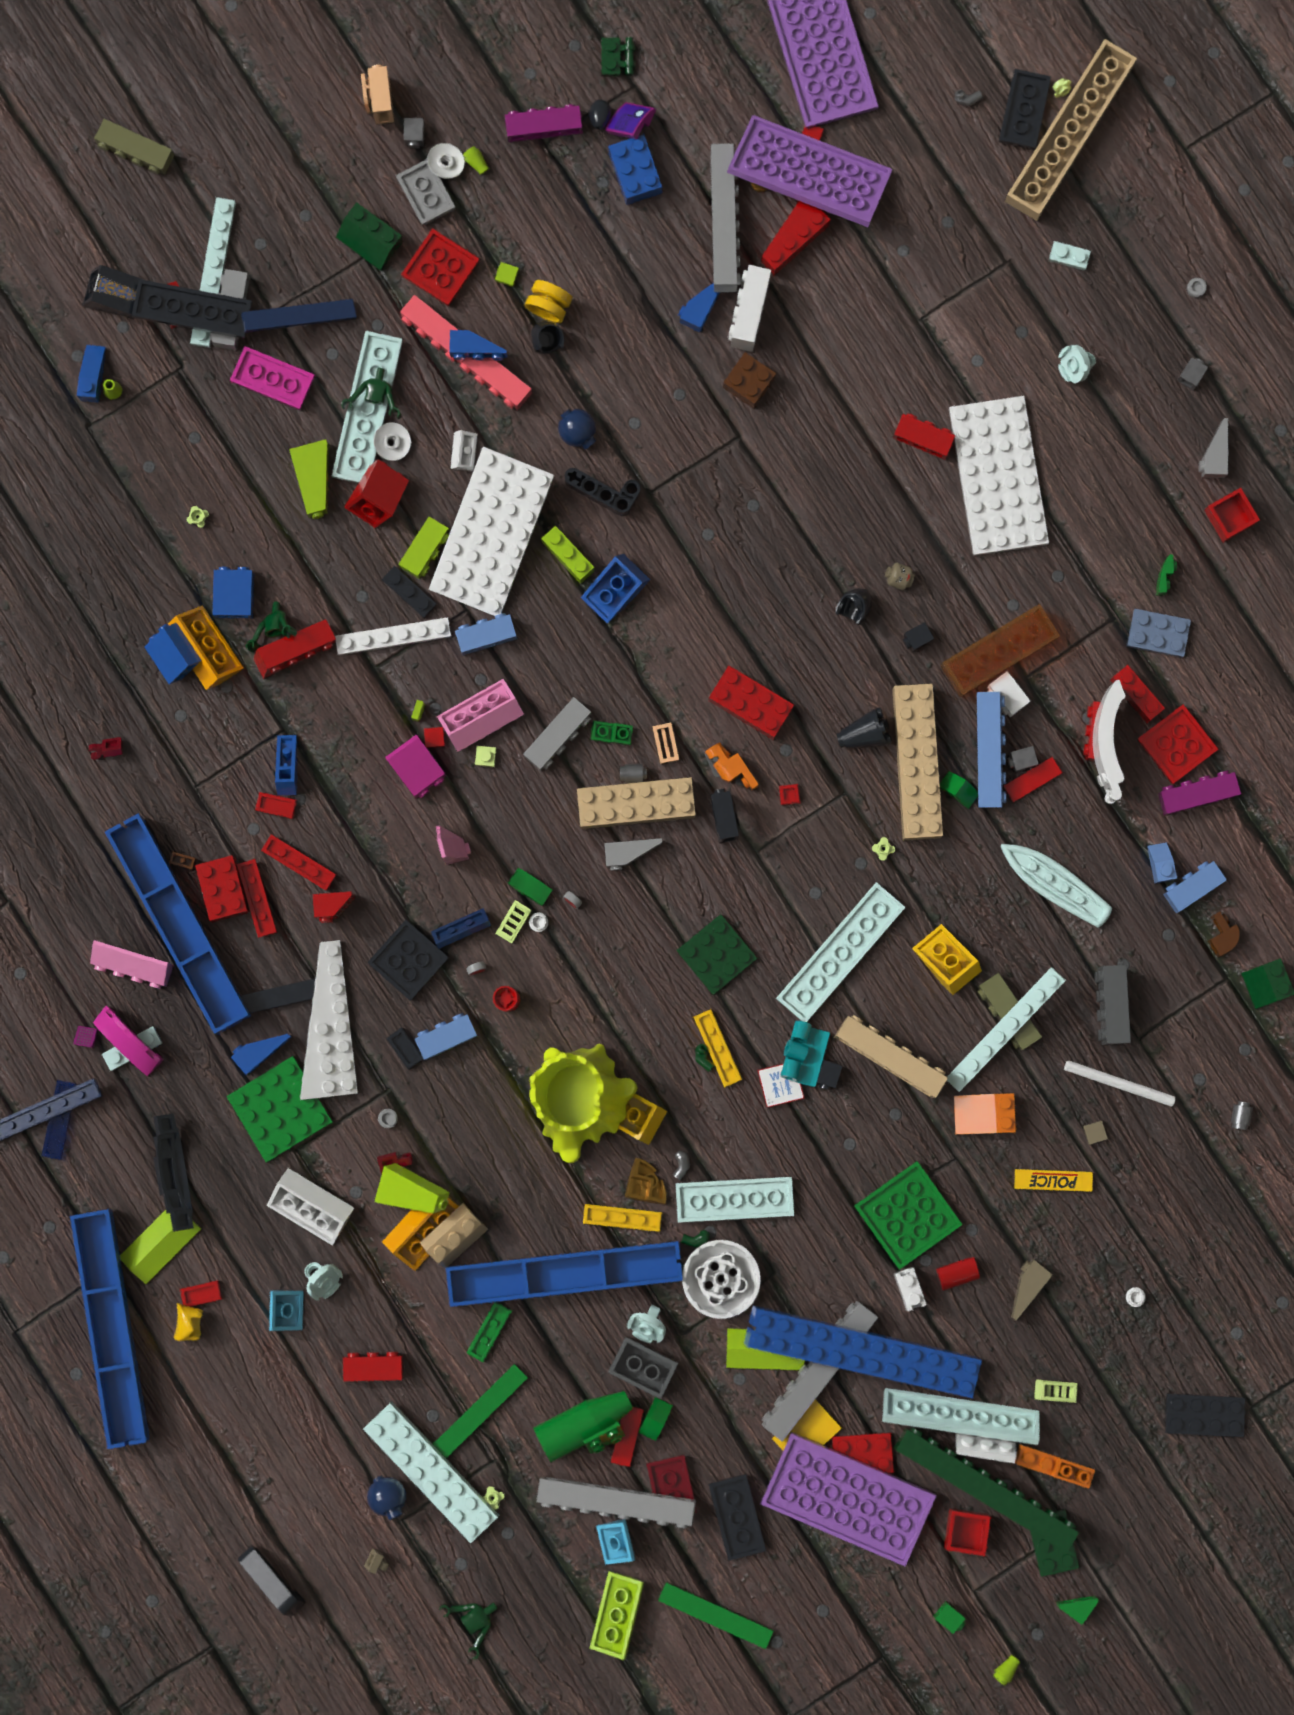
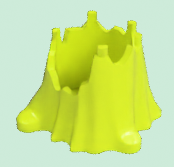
[530,1044,637,1163]

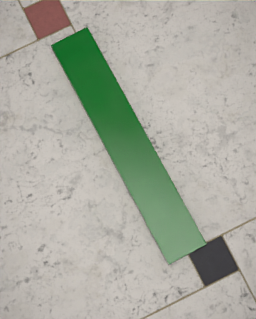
[433,1364,528,1458]
[658,1582,773,1649]

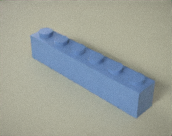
[977,692,1007,808]

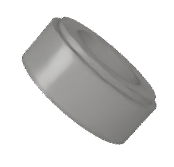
[1187,278,1207,298]
[563,891,582,909]
[466,961,487,976]
[378,1109,398,1128]

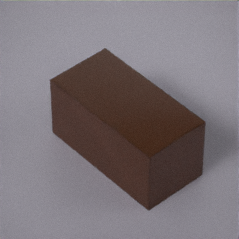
[169,852,197,870]

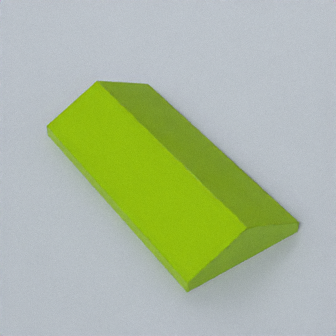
[120,1210,201,1284]
[726,1328,805,1370]
[590,1571,644,1660]

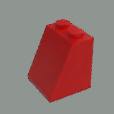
[344,460,409,528]

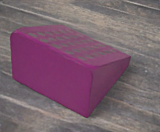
[73,1026,98,1048]

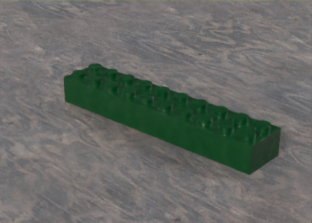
[894,1426,1079,1553]

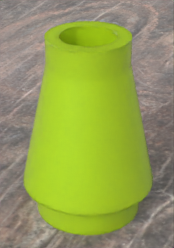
[463,146,489,175]
[103,379,122,399]
[993,1655,1020,1686]

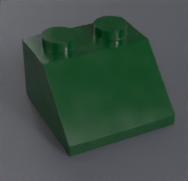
[1241,958,1294,1009]

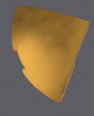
[625,1158,666,1205]

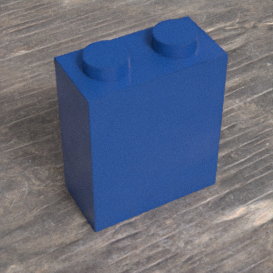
[213,567,254,619]
[145,623,201,685]

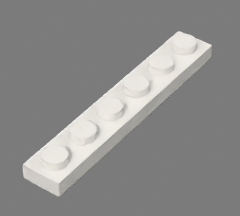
[335,617,451,656]

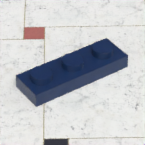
[431,908,491,949]

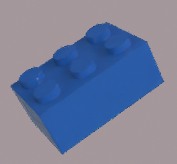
[608,134,662,205]

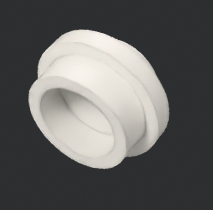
[529,913,548,932]
[1126,1287,1146,1307]

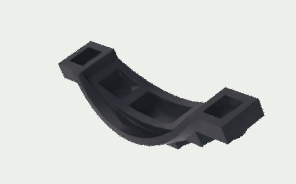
[153,1113,194,1232]

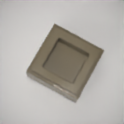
[1083,1121,1108,1145]

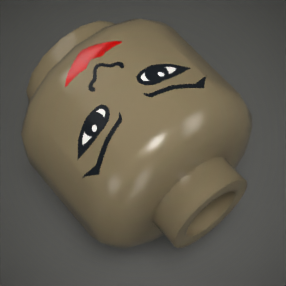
[885,563,915,590]

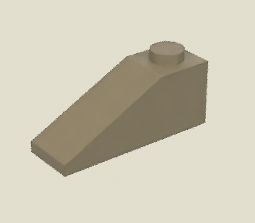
[1011,1259,1052,1320]

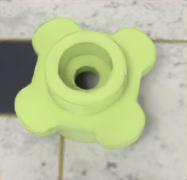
[1053,78,1071,98]
[187,506,209,528]
[872,837,895,860]
[483,1486,504,1510]

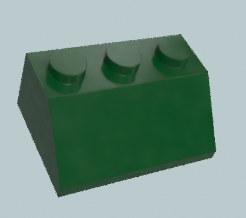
[336,202,403,271]

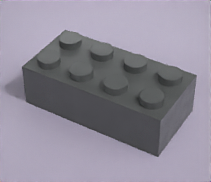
[1095,965,1131,1045]

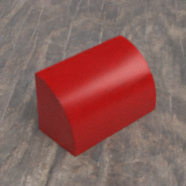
[936,1257,980,1291]

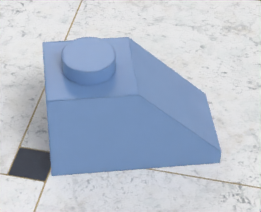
[1147,843,1177,884]

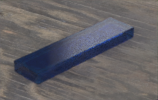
[41,1080,77,1160]

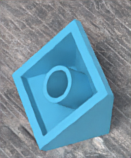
[269,1290,303,1331]
[596,1519,635,1564]

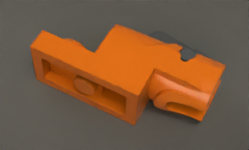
[705,742,759,791]

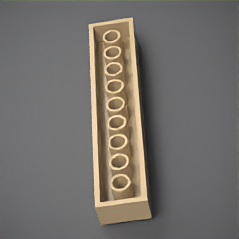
[1005,39,1137,221]

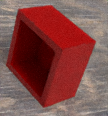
[1204,488,1260,543]
[944,1508,991,1556]

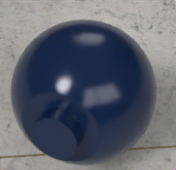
[558,409,596,450]
[367,1475,406,1521]

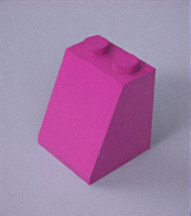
[385,735,446,798]

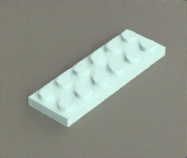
[676,1177,794,1222]

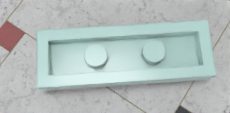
[102,1026,163,1071]

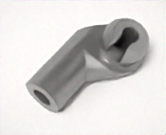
[955,90,983,106]
[673,1150,690,1180]

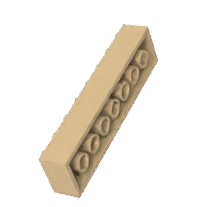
[892,684,943,840]

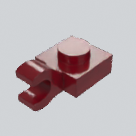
[89,737,123,760]
[377,1152,413,1175]

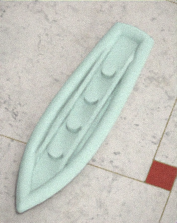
[1001,844,1112,927]

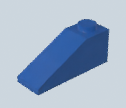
[678,283,720,332]
[77,345,106,403]
[275,735,297,796]
[231,1034,292,1075]

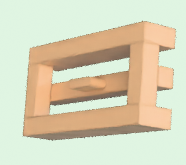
[653,723,679,764]

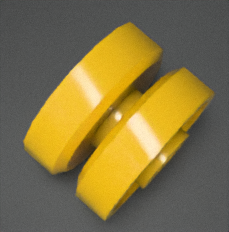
[524,280,573,323]

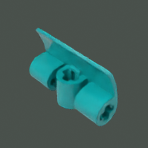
[780,1021,830,1087]

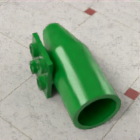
[533,1391,633,1463]

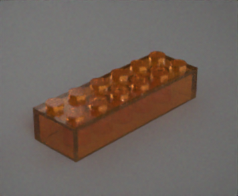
[940,604,1060,698]

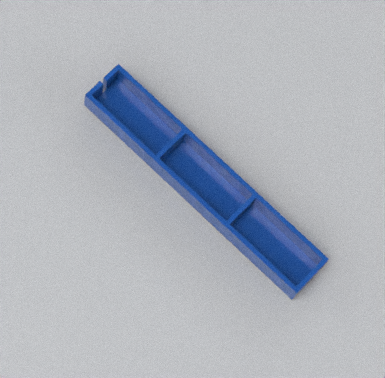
[105,813,251,1035]
[70,1209,150,1449]
[446,1241,683,1307]
[744,1306,982,1398]

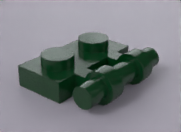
[601,37,635,77]

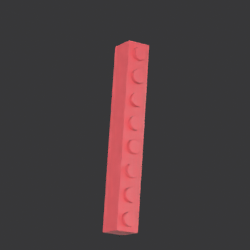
[400,295,532,410]

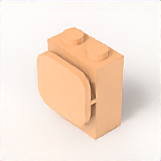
[361,65,394,124]

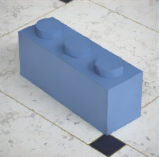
[455,613,517,655]
[1163,861,1226,913]
[415,1013,478,1060]

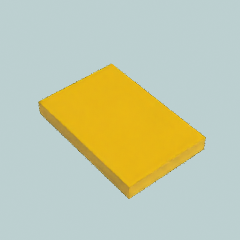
[772,1399,841,1450]

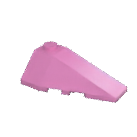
[436,825,471,865]

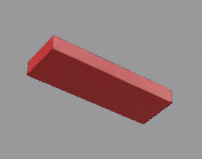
[1003,757,1062,803]
[611,1407,644,1467]

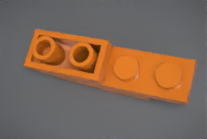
[1015,1444,1095,1489]

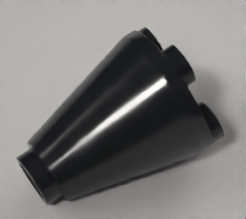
[837,707,892,748]

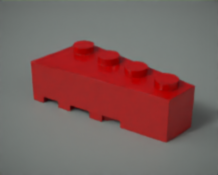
[761,201,830,276]
[253,619,336,679]

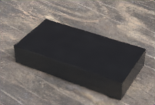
[386,1027,423,1070]

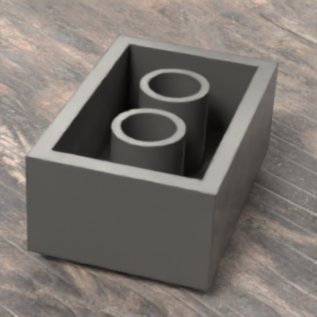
[608,1336,678,1399]

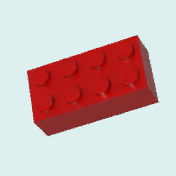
[708,666,794,740]

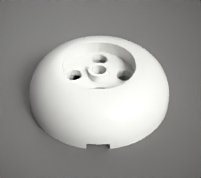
[682,1240,760,1319]

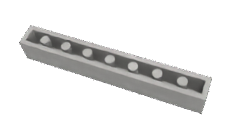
[711,144,741,292]
[761,1301,878,1441]
[537,1476,696,1528]

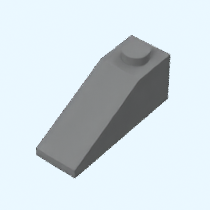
[1199,418,1228,478]
[604,838,662,871]

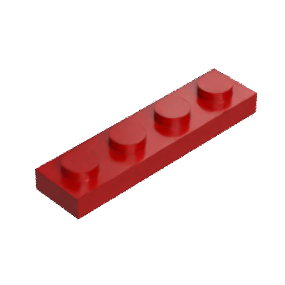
[261,834,337,891]
[237,859,277,938]

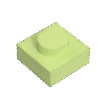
[475,746,496,767]

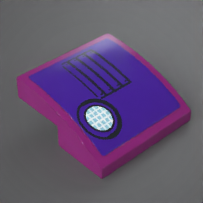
[605,102,656,139]

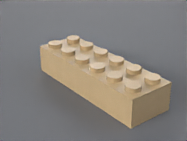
[577,777,695,829]
[834,1015,948,1098]

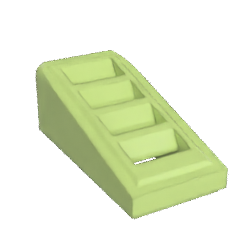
[495,900,532,943]
[1035,1380,1078,1403]

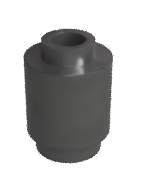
[620,764,647,783]
[1231,1101,1253,1130]

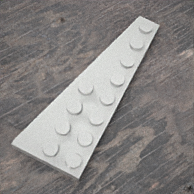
[300,940,358,1100]

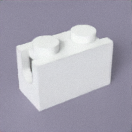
[987,671,1030,717]
[893,1267,926,1311]

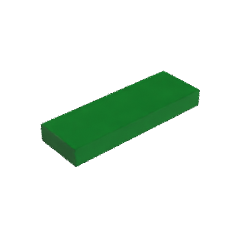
[466,1302,512,1362]

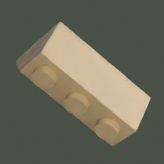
[420,1203,488,1269]

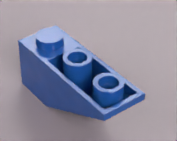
[449,330,508,361]

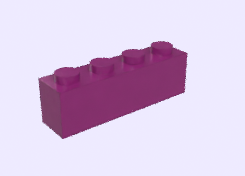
[505,104,582,142]
[1158,770,1241,816]

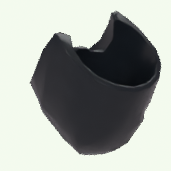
[531,320,564,354]
[835,588,872,625]

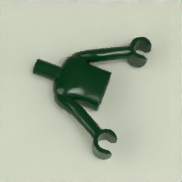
[341,368,402,420]
[245,602,297,653]
[439,1602,498,1660]

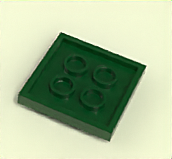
[676,914,757,995]

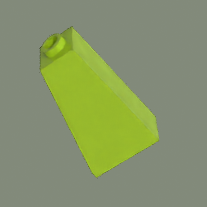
[289,439,329,519]
[375,1163,450,1213]

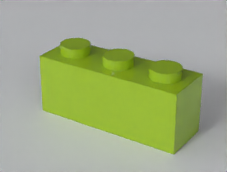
[399,517,449,579]
[541,526,594,584]

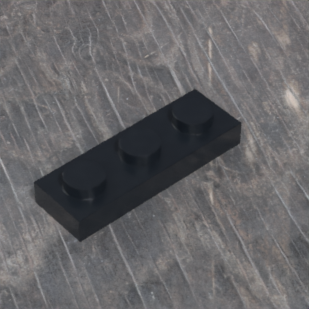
[382,566,437,618]

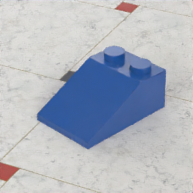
[581,554,650,624]

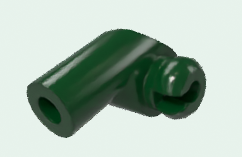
[695,1044,715,1072]
[681,1230,710,1248]

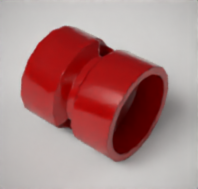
[493,986,521,1012]

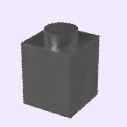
[404,118,424,149]
[1177,358,1208,390]
[1007,746,1038,773]

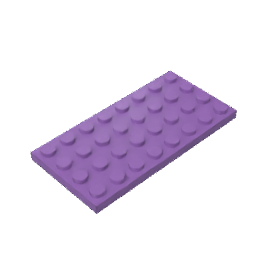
[767,0,878,128]
[727,115,892,227]
[761,1432,936,1566]

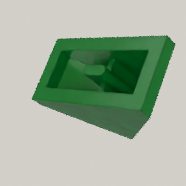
[939,771,978,809]
[638,1397,673,1441]
[1056,1596,1098,1625]

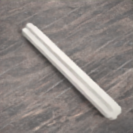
[1064,1061,1175,1106]

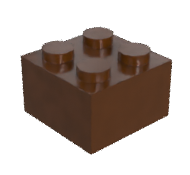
[723,352,776,409]

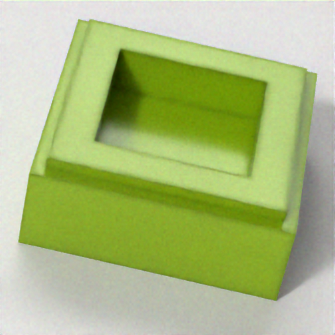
[495,262,519,287]
[411,700,425,722]

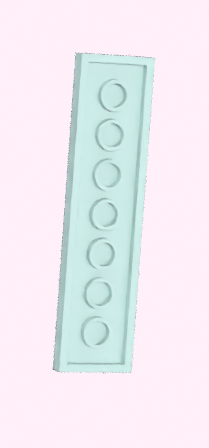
[332,331,403,483]
[776,882,905,1022]
[882,1388,1039,1445]
[363,1402,499,1543]

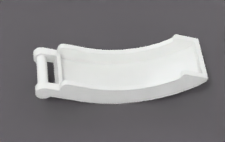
[1093,680,1126,804]

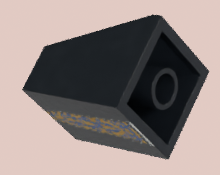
[82,265,144,318]

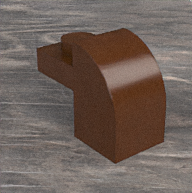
[1207,912,1240,957]

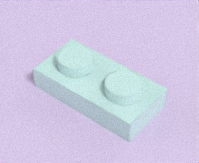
[1049,241,1091,271]

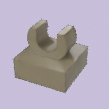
[364,1548,389,1574]

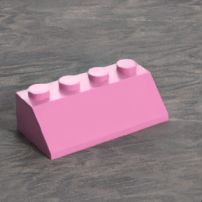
[437,679,524,752]
[90,940,173,989]

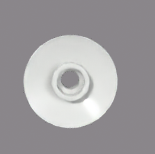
[427,143,464,179]
[373,422,411,461]

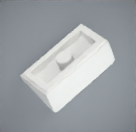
[451,430,477,471]

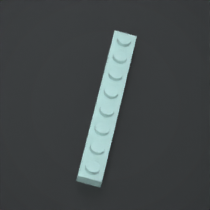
[190,198,236,348]
[947,967,1066,1092]

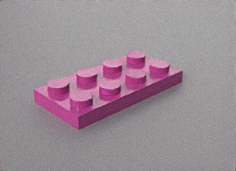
[230,346,315,410]

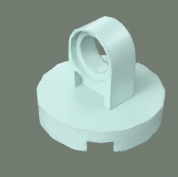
[1058,345,1096,383]
[305,1262,343,1301]
[627,1305,666,1343]

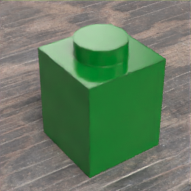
[933,1601,966,1634]

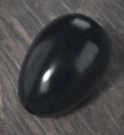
[589,99,612,130]

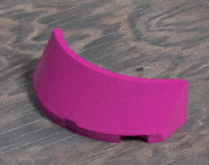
[93,1005,163,1076]

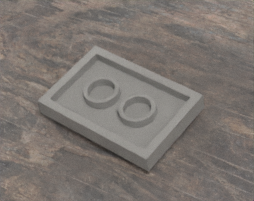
[396,159,456,226]

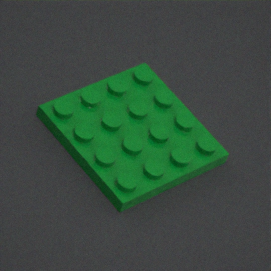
[226,1056,333,1163]
[854,1161,962,1270]

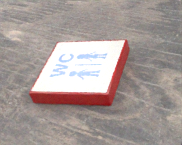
[757,1064,804,1108]

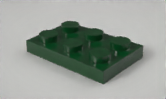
[1030,1509,1079,1577]

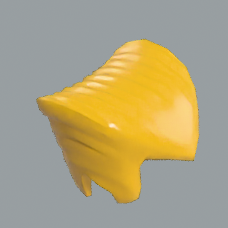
[174,1303,203,1341]

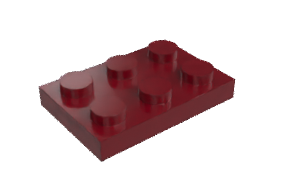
[646,1455,697,1514]

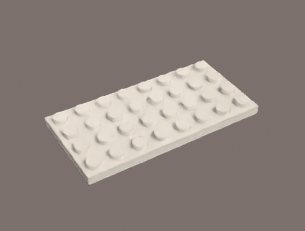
[949,396,1049,556]
[429,447,555,616]

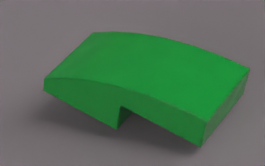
[1156,554,1177,596]
[590,721,633,745]
[507,868,552,906]

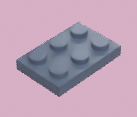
[1127,609,1191,658]

